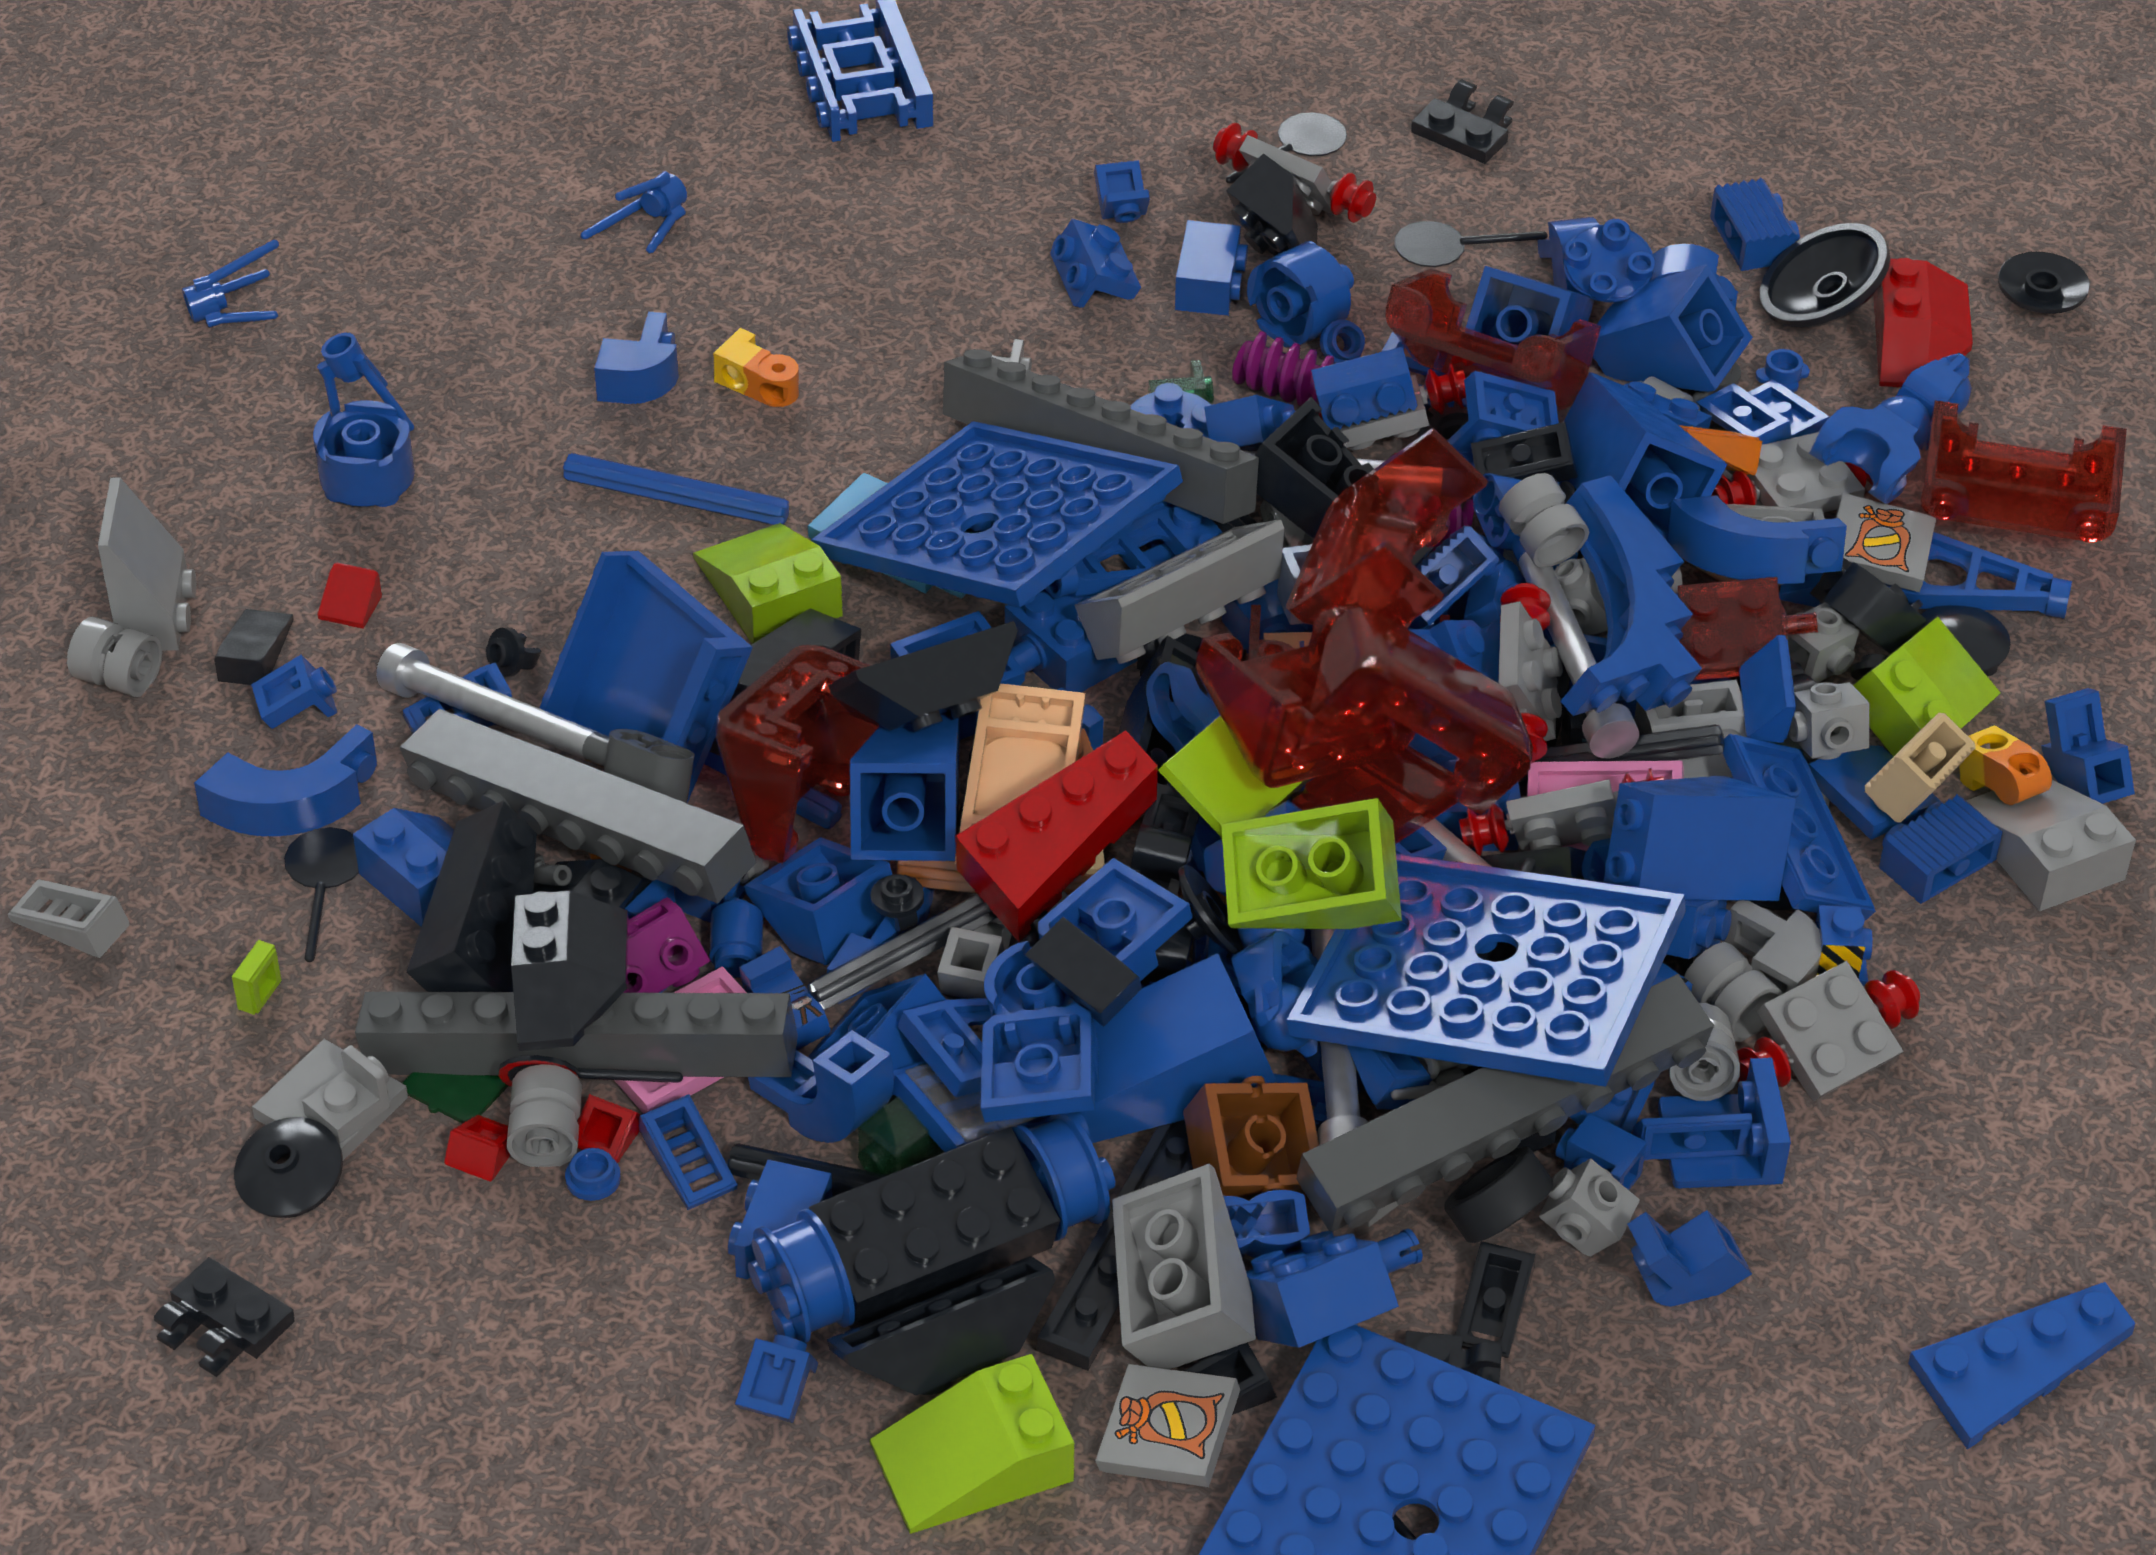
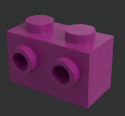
[623,897,710,993]

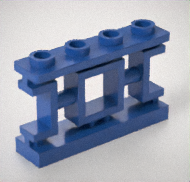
[787,0,933,142]

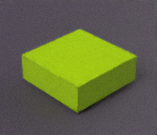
[232,940,282,1015]

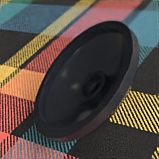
[1760,223,1890,328]

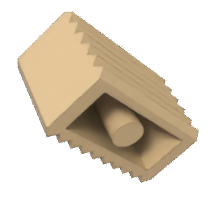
[1865,713,1976,823]

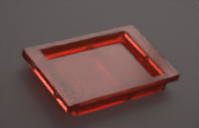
[1292,735,1472,844]

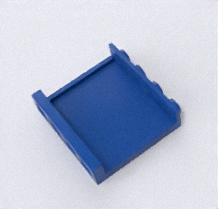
[539,551,753,803]

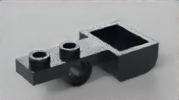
[1130,783,1200,982]

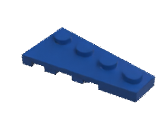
[1908,1282,2136,1450]

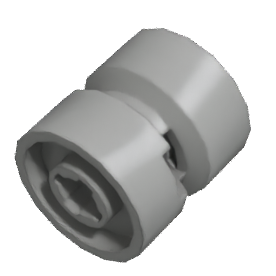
[1499,473,1589,568]
[67,616,162,697]
[1684,942,1782,1042]
[1668,1003,1740,1101]
[507,1064,582,1167]

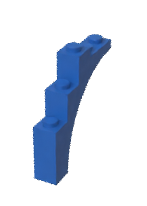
[1561,475,1702,716]

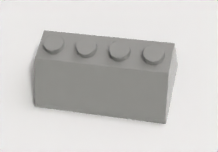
[1074,519,1285,664]

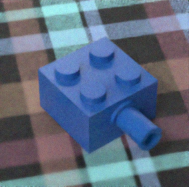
[1005,588,1137,692]
[1246,1228,1423,1348]

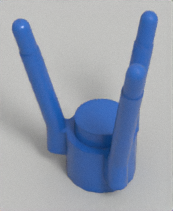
[580,171,687,253]
[182,240,279,328]
[317,333,414,431]

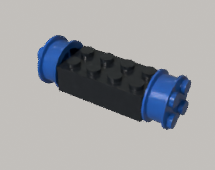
[748,1112,1115,1343]

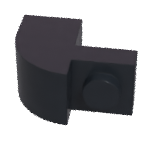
[1809,557,1927,655]

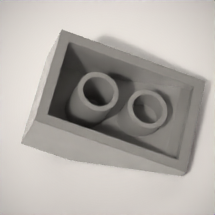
[98,478,196,651]
[1966,780,2136,911]
[1112,1164,1256,1369]

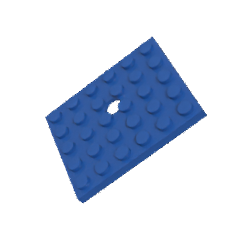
[811,421,1183,607]
[1287,853,1686,1087]
[1199,1325,1595,1555]

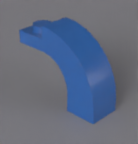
[1668,495,1847,584]
[194,724,377,836]
[748,1030,894,1143]

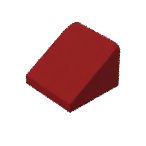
[317,562,382,629]
[577,1094,641,1163]
[444,1115,510,1182]

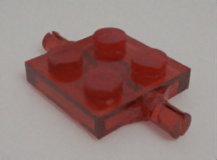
[1678,577,1818,680]

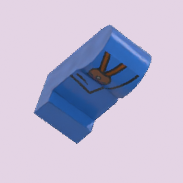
[739,946,830,1050]

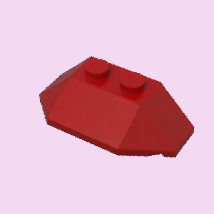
[1873,258,1973,387]

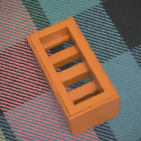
[1678,425,1762,476]

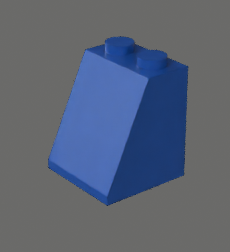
[1584,264,1753,392]
[1457,266,1595,382]

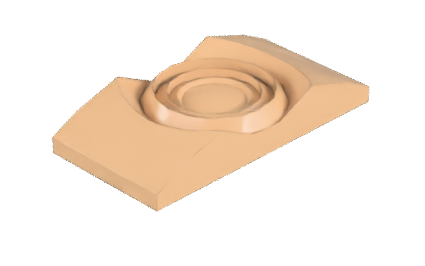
[955,683,1085,864]

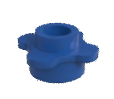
[1756,349,1810,392]

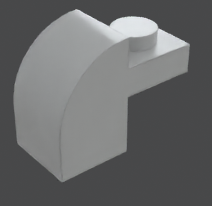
[1725,900,1821,994]
[937,918,1015,999]

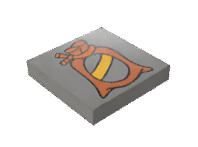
[1836,493,1936,592]
[1095,1364,1240,1487]

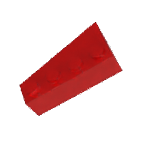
[955,730,1158,942]

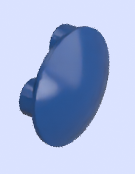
[1563,219,1655,302]

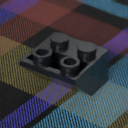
[1226,153,1318,256]

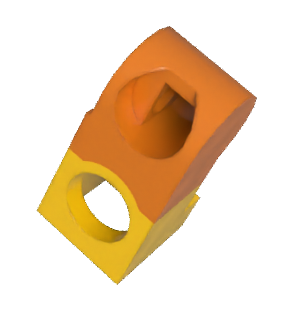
[713,328,799,407]
[1959,725,2052,805]

